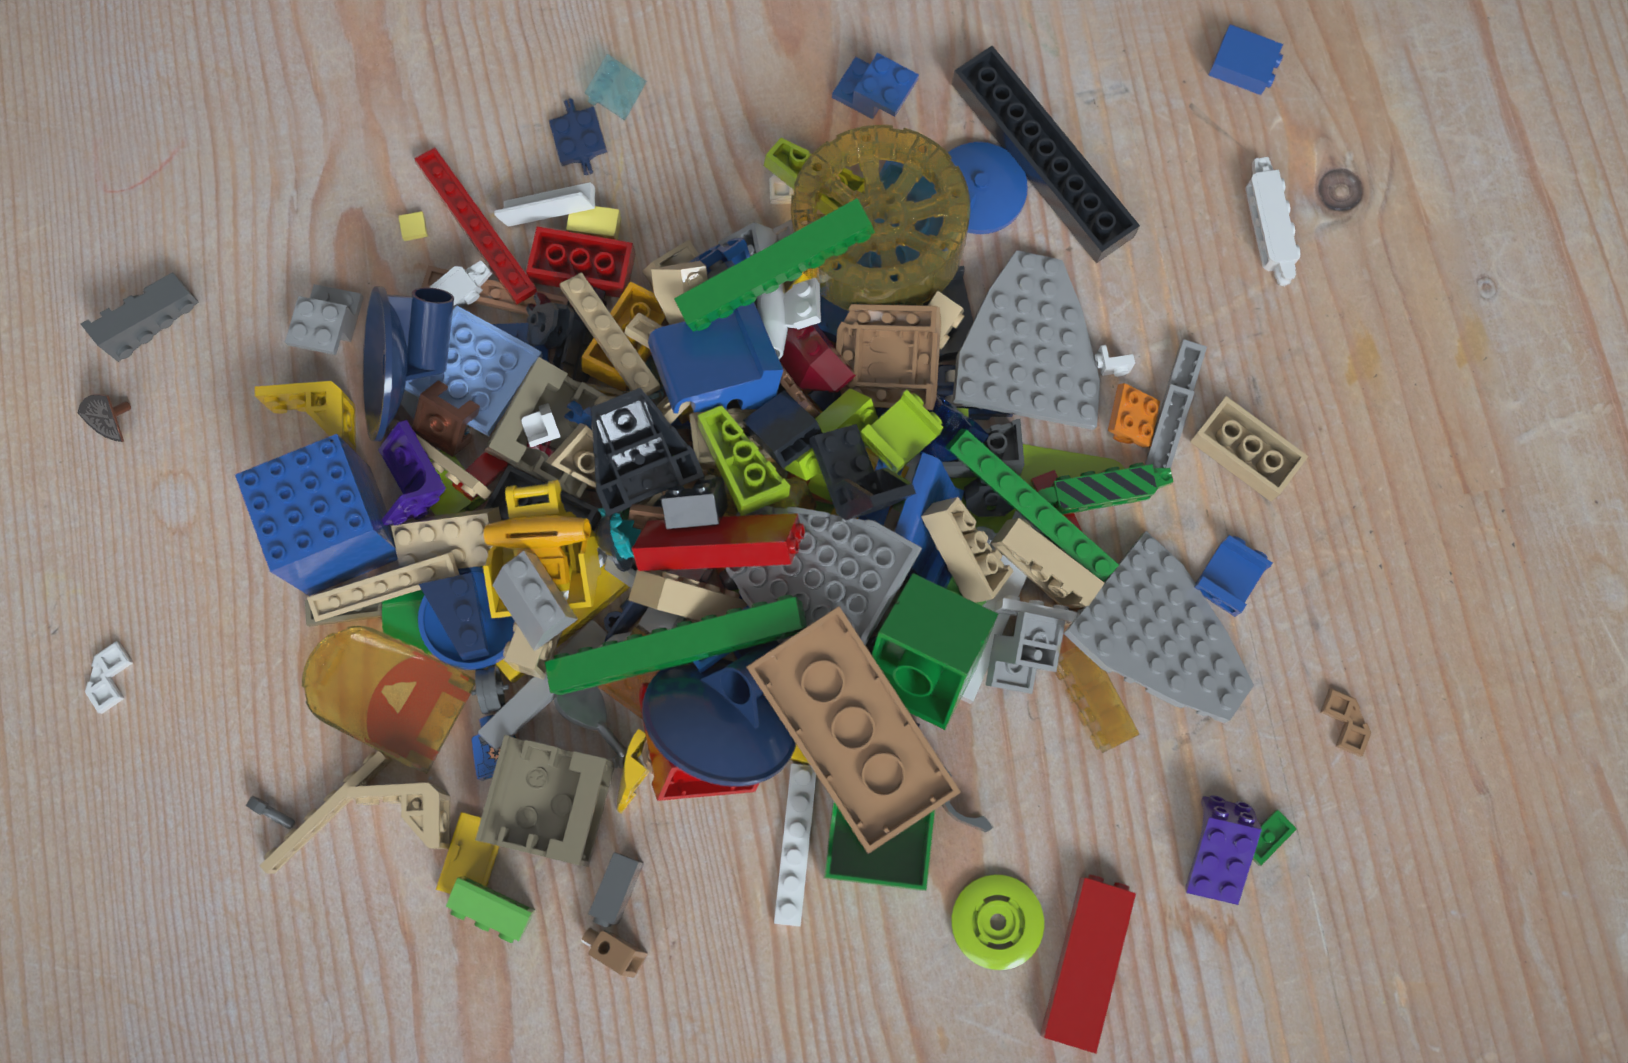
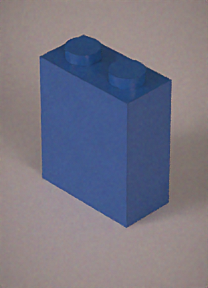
[1208,24,1283,95]

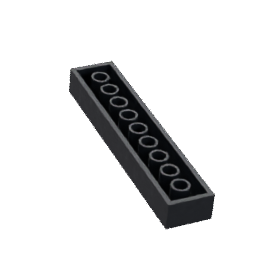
[952,45,1140,264]

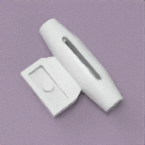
[757,278,821,359]

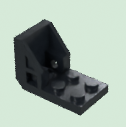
[809,424,916,521]

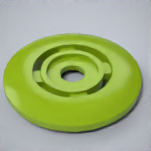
[951,875,1044,970]

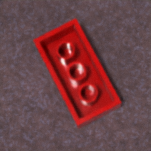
[526,226,636,298]

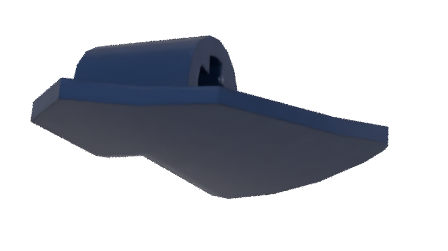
[604,597,648,642]

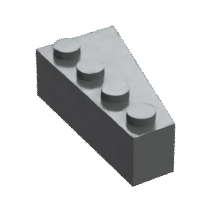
[80,272,199,362]
[920,418,1024,478]

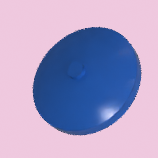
[933,142,1028,234]
[418,567,515,670]

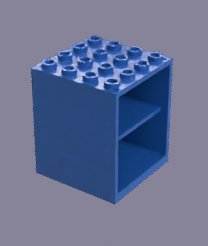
[235,434,398,596]

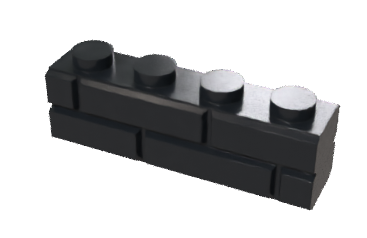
[553,285,607,383]

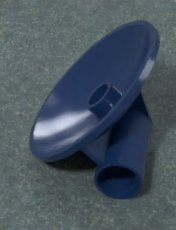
[363,286,454,441]
[642,640,796,786]

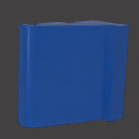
[648,302,783,414]
[895,453,964,580]

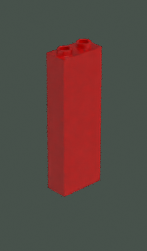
[632,513,805,571]
[1040,874,1136,1054]

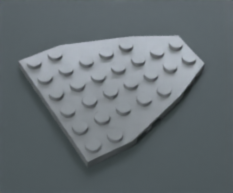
[952,250,1100,430]
[726,506,922,646]
[1063,531,1254,723]

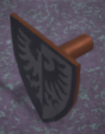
[77,394,131,442]

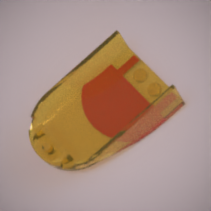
[302,626,475,774]

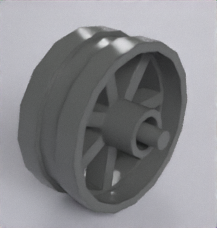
[471,665,509,715]

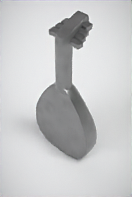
[554,686,628,769]

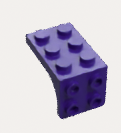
[378,420,446,525]
[1185,795,1262,905]

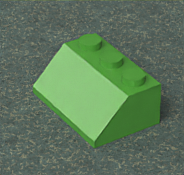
[446,876,535,943]

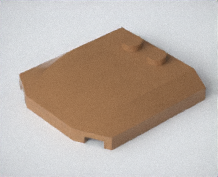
[836,304,941,410]

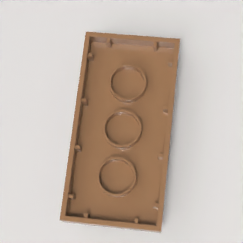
[747,606,961,853]

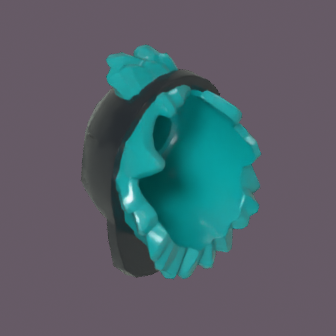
[596,508,641,572]

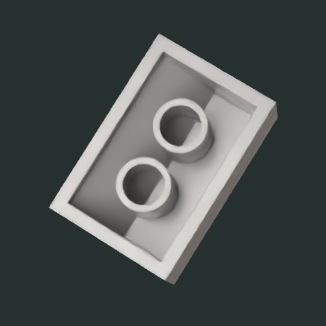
[492,551,578,651]

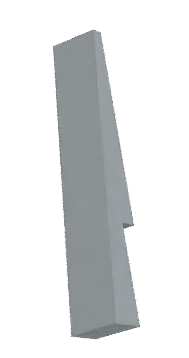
[1144,339,1207,469]
[478,620,608,751]

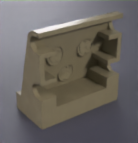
[483,357,606,498]
[475,735,615,867]

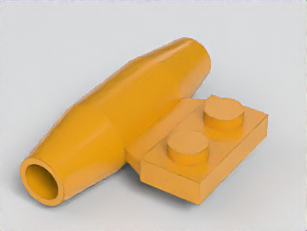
[483,515,591,585]

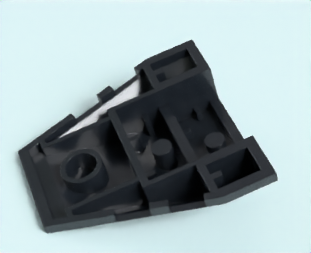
[591,387,704,516]

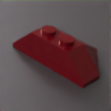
[779,324,856,393]

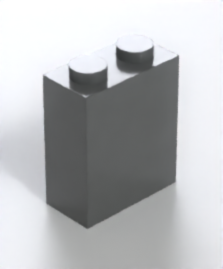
[588,852,644,928]

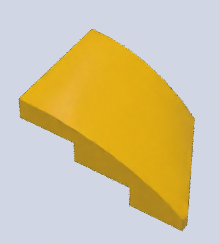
[616,728,649,814]

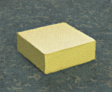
[399,211,428,241]

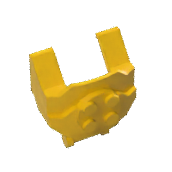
[483,480,601,618]

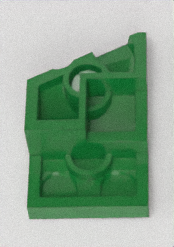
[382,589,432,655]

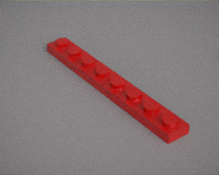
[414,147,537,305]

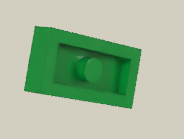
[1253,810,1297,866]

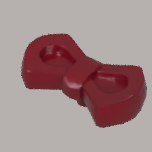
[527,440,557,457]

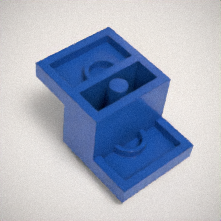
[832,53,919,119]

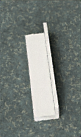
[494,182,595,227]

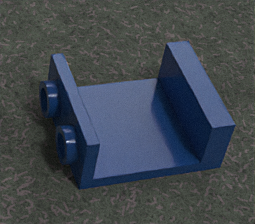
[1195,535,1273,617]

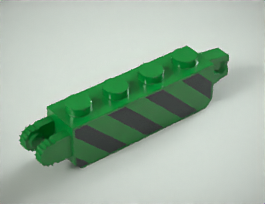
[1038,462,1173,515]

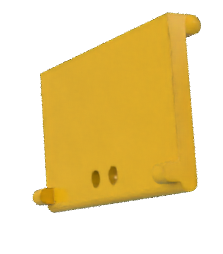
[435,812,500,894]

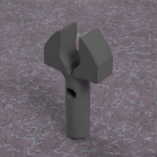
[246,796,295,829]

